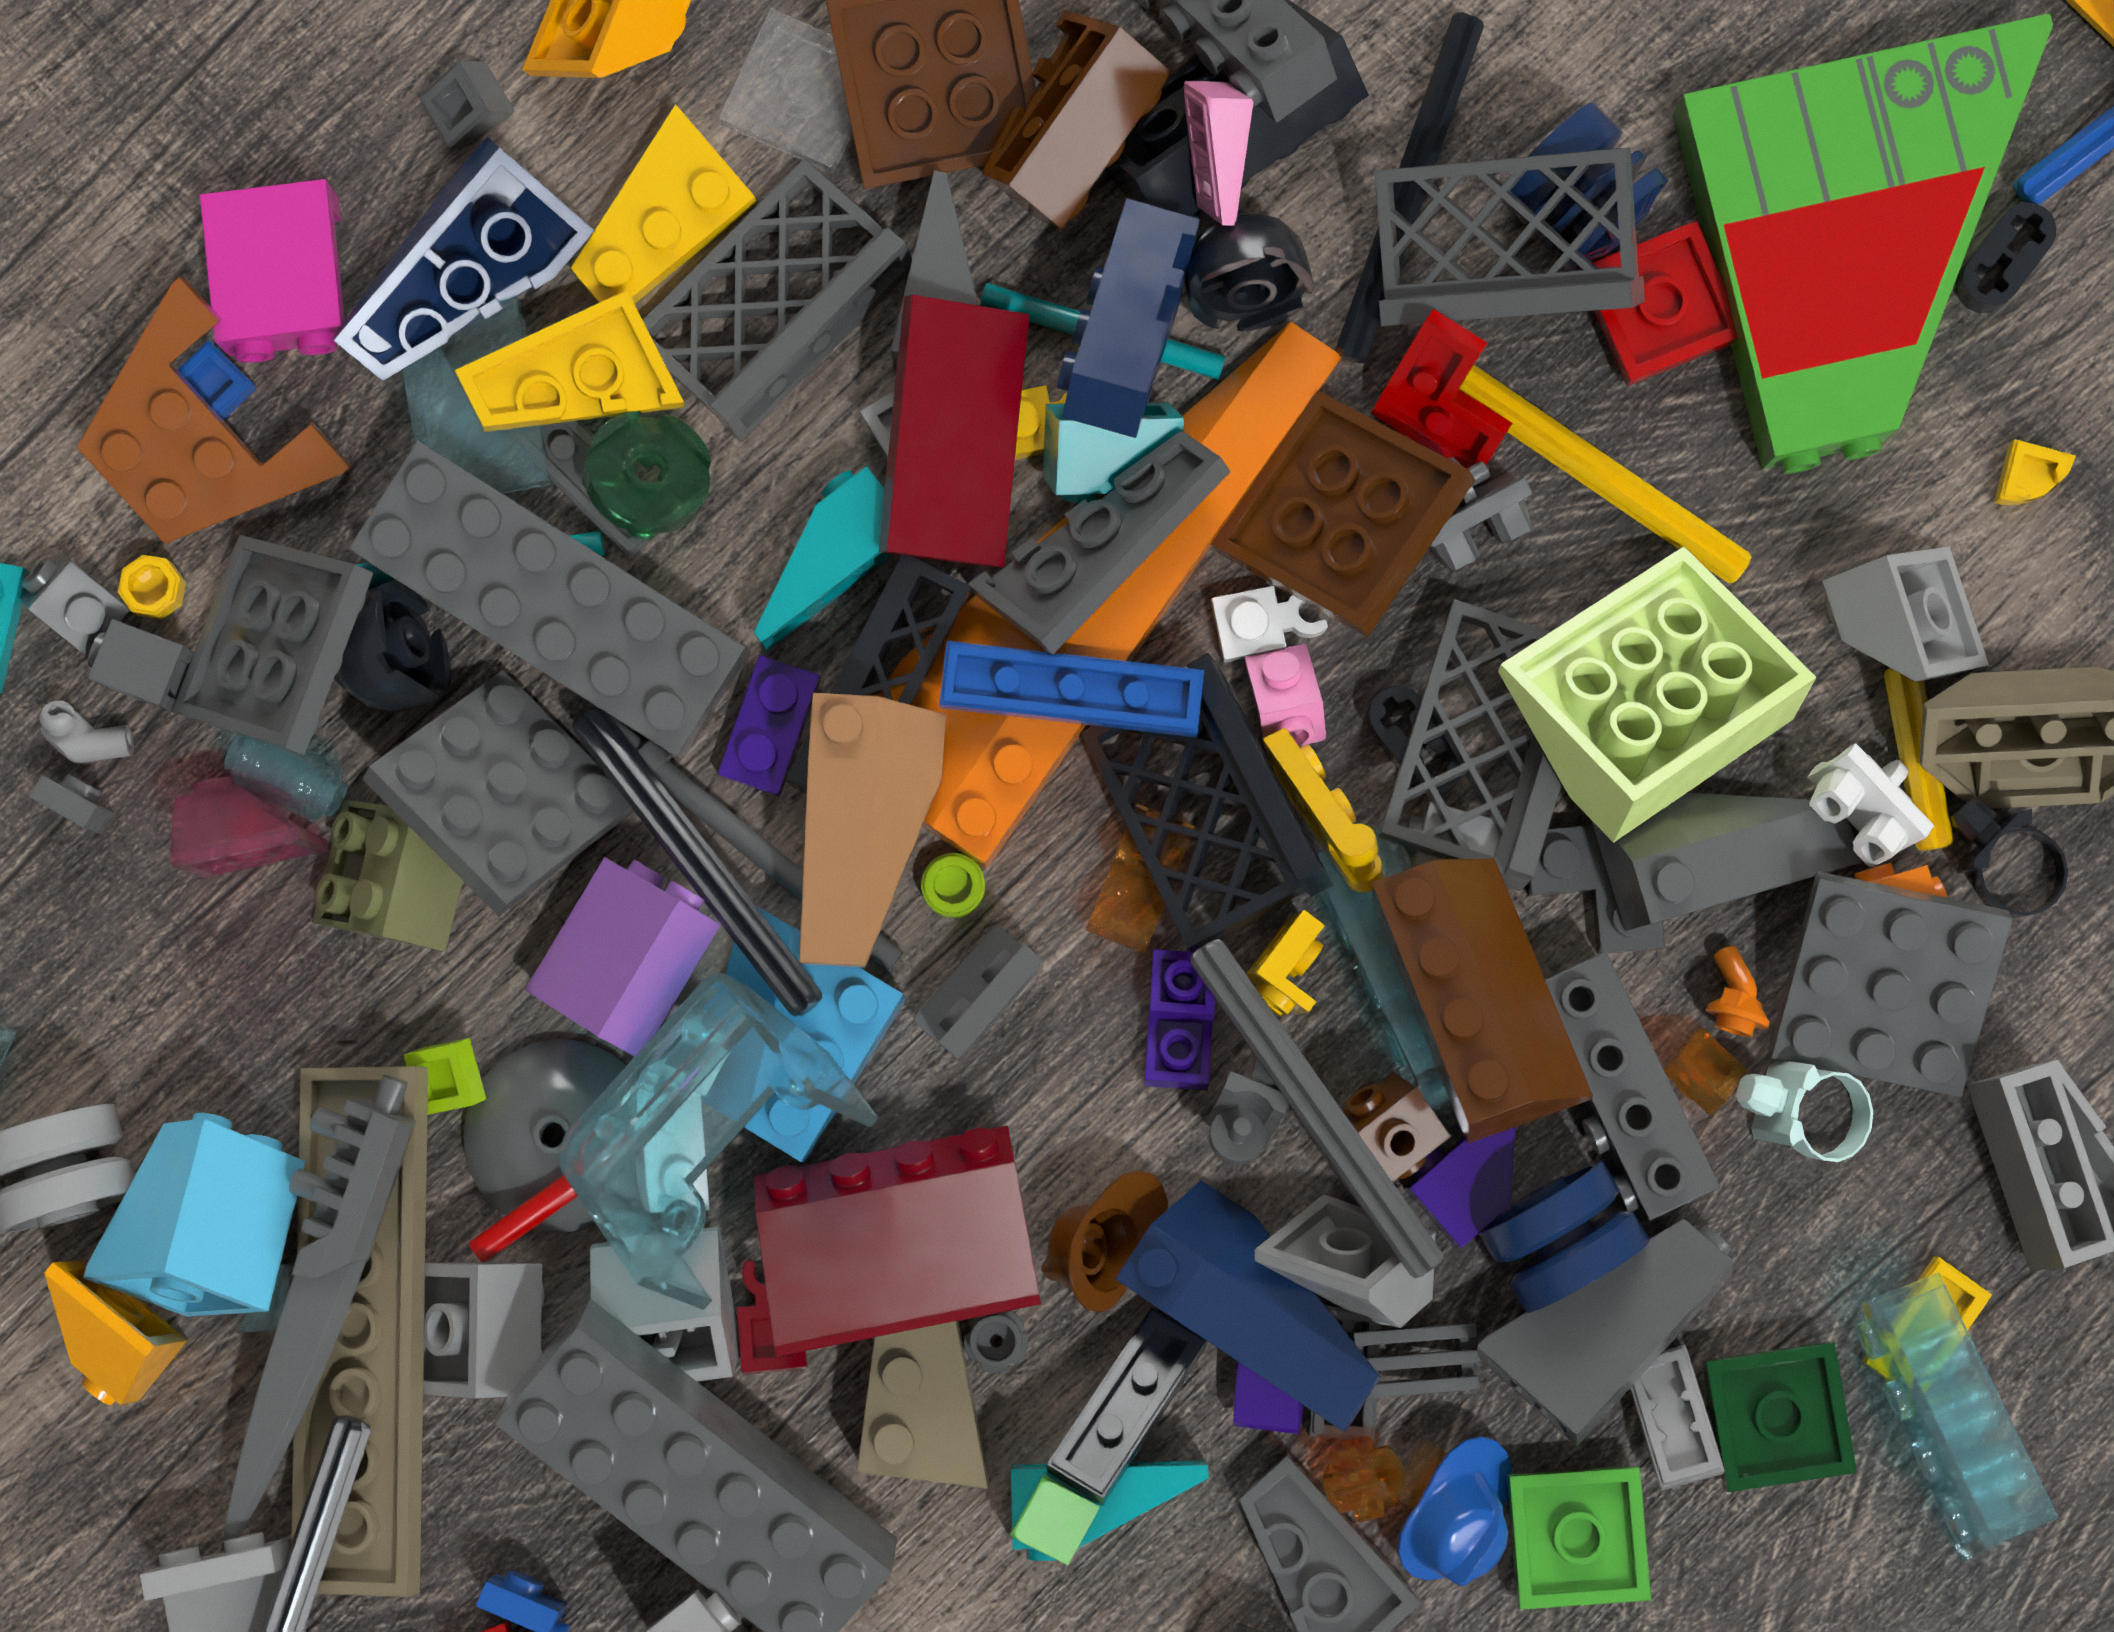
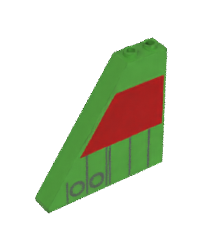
[1673,13,2053,474]

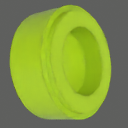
[921,853,985,918]

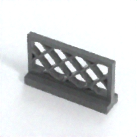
[1374,147,1645,326]
[643,158,912,442]
[1378,599,1562,891]

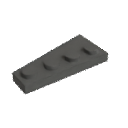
[967,430,1230,655]

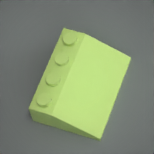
[1498,547,1816,843]

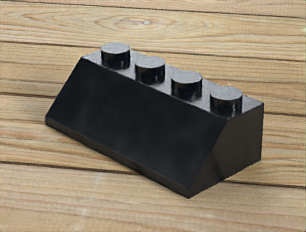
[1105,0,1369,218]

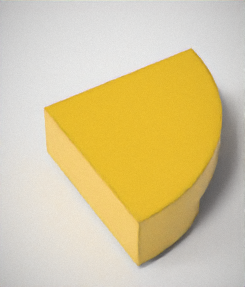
[1994,439,2076,505]

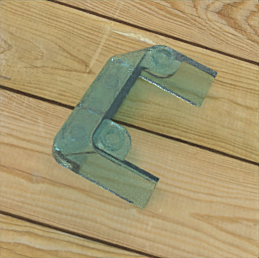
[559,974,879,1310]

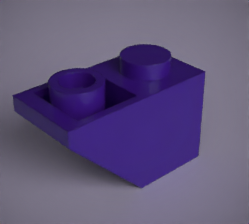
[1404,1125,1515,1248]

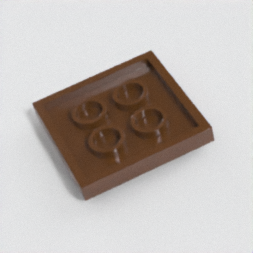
[825,0,1036,189]
[1211,391,1475,637]

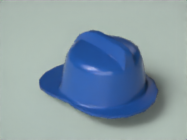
[1397,1436,1512,1586]

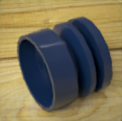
[1502,102,1669,270]

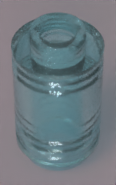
[224,735,348,823]

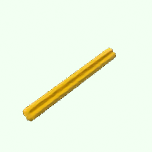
[1459,365,1752,583]

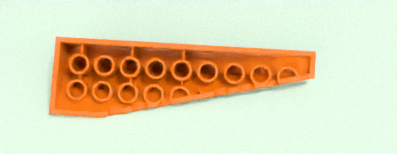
[876,322,1342,870]

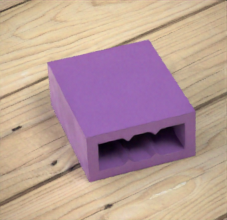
[525,857,721,1060]

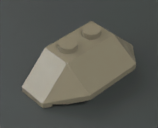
[1919,667,2114,809]

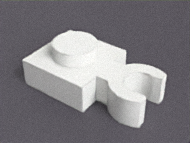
[1211,586,1328,663]

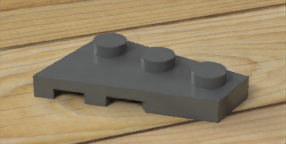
[1239,1452,1421,1632]

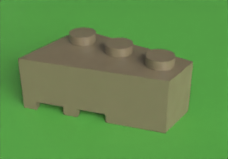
[857,1321,990,1489]

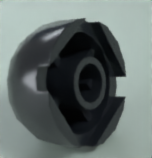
[1185,212,1314,331]
[334,580,451,713]

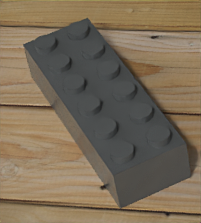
[349,440,751,758]
[495,1299,897,1632]

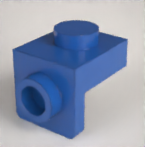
[476,1570,571,1632]

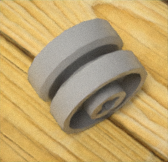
[0,1104,135,1235]

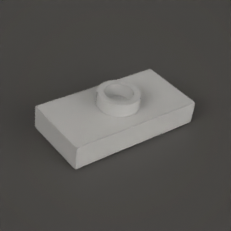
[1629,1345,1725,1491]

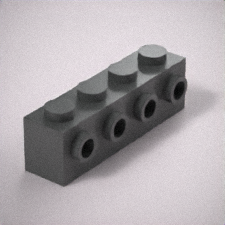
[1137,0,1337,123]
[1545,951,1720,1220]

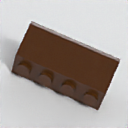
[1372,858,1593,1144]

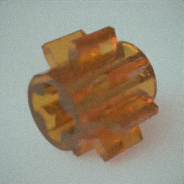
[1323,1435,1405,1523]

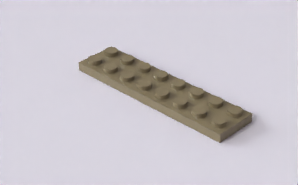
[291,1066,428,1597]

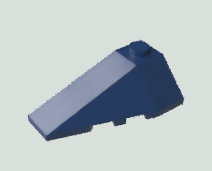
[1116,1180,1381,1432]

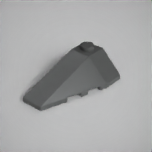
[1592,792,1862,931]

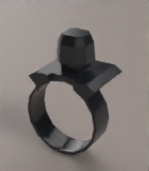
[1949,798,2068,918]

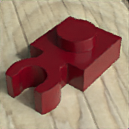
[737,1260,808,1375]

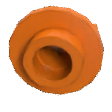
[1705,946,1770,1038]

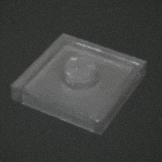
[719,8,852,174]

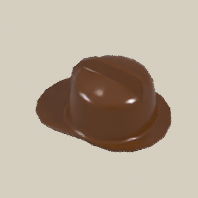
[1041,1170,1168,1313]

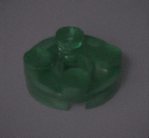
[581,411,711,540]

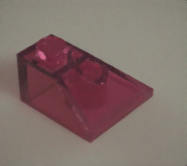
[170,777,329,878]

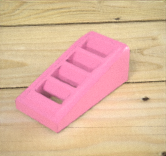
[1184,81,1253,225]

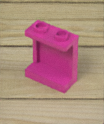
[200,179,345,363]

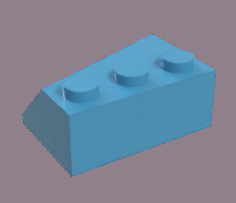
[701,905,907,1162]

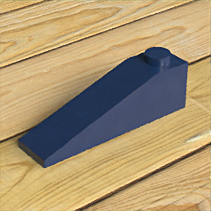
[332,137,595,381]

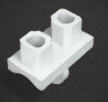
[1807,743,1934,867]

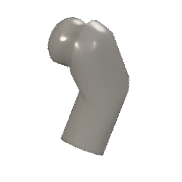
[39,700,134,763]

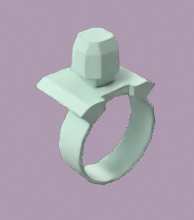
[1736,1059,1873,1162]

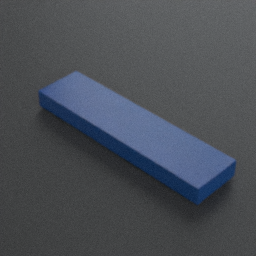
[939,641,1204,737]

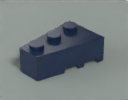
[1057,198,1200,438]

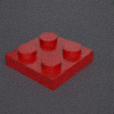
[1580,221,1738,387]

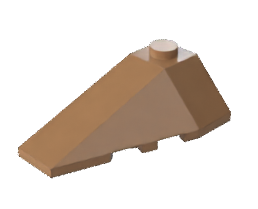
[799,693,946,968]

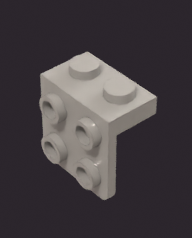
[140,1532,306,1632]

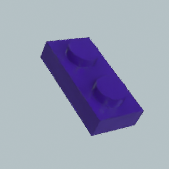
[718,655,821,797]

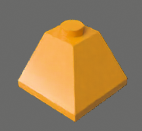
[522,0,691,78]
[44,1259,188,1405]

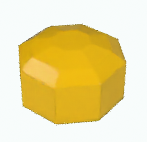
[118,555,186,620]

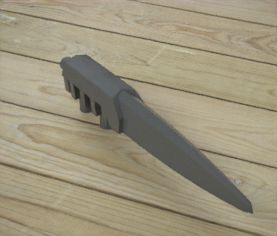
[224,1075,416,1540]

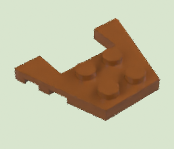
[76,276,351,544]

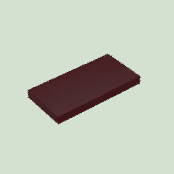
[878,294,1029,568]

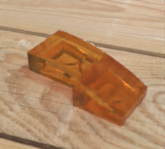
[1086,803,1195,954]

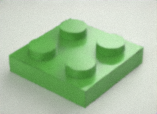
[1506,1466,1651,1610]

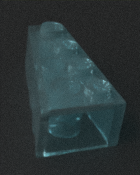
[1855,1272,2059,1563]

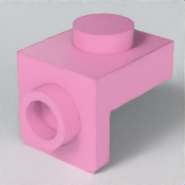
[1244,644,1326,752]

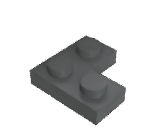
[1527,826,1665,954]

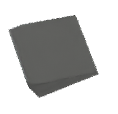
[418,60,515,149]

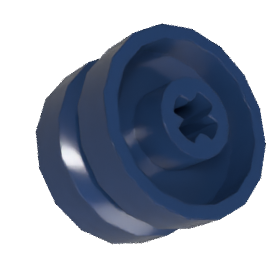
[1479,1161,1650,1313]

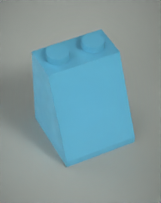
[83,1113,306,1317]

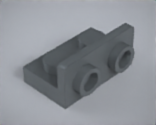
[914,926,1044,1062]

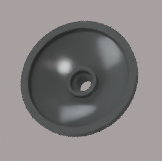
[464,1039,643,1233]

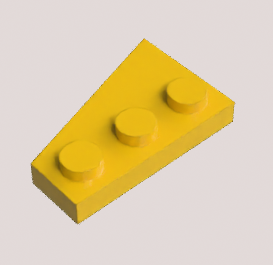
[571,104,757,304]
[455,290,684,432]

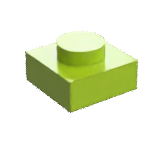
[404,1038,486,1115]

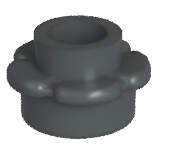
[964,1311,1028,1373]

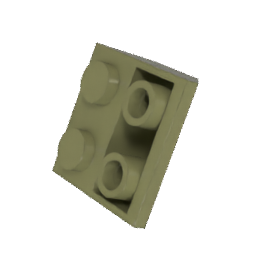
[312,799,463,952]

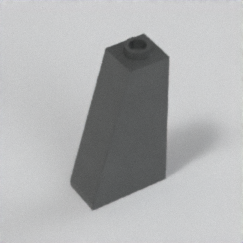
[1477,1219,1734,1446]

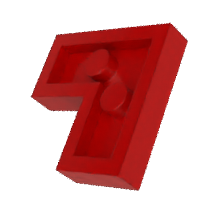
[1371,309,1513,469]

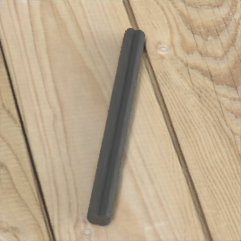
[1190,939,1444,1279]

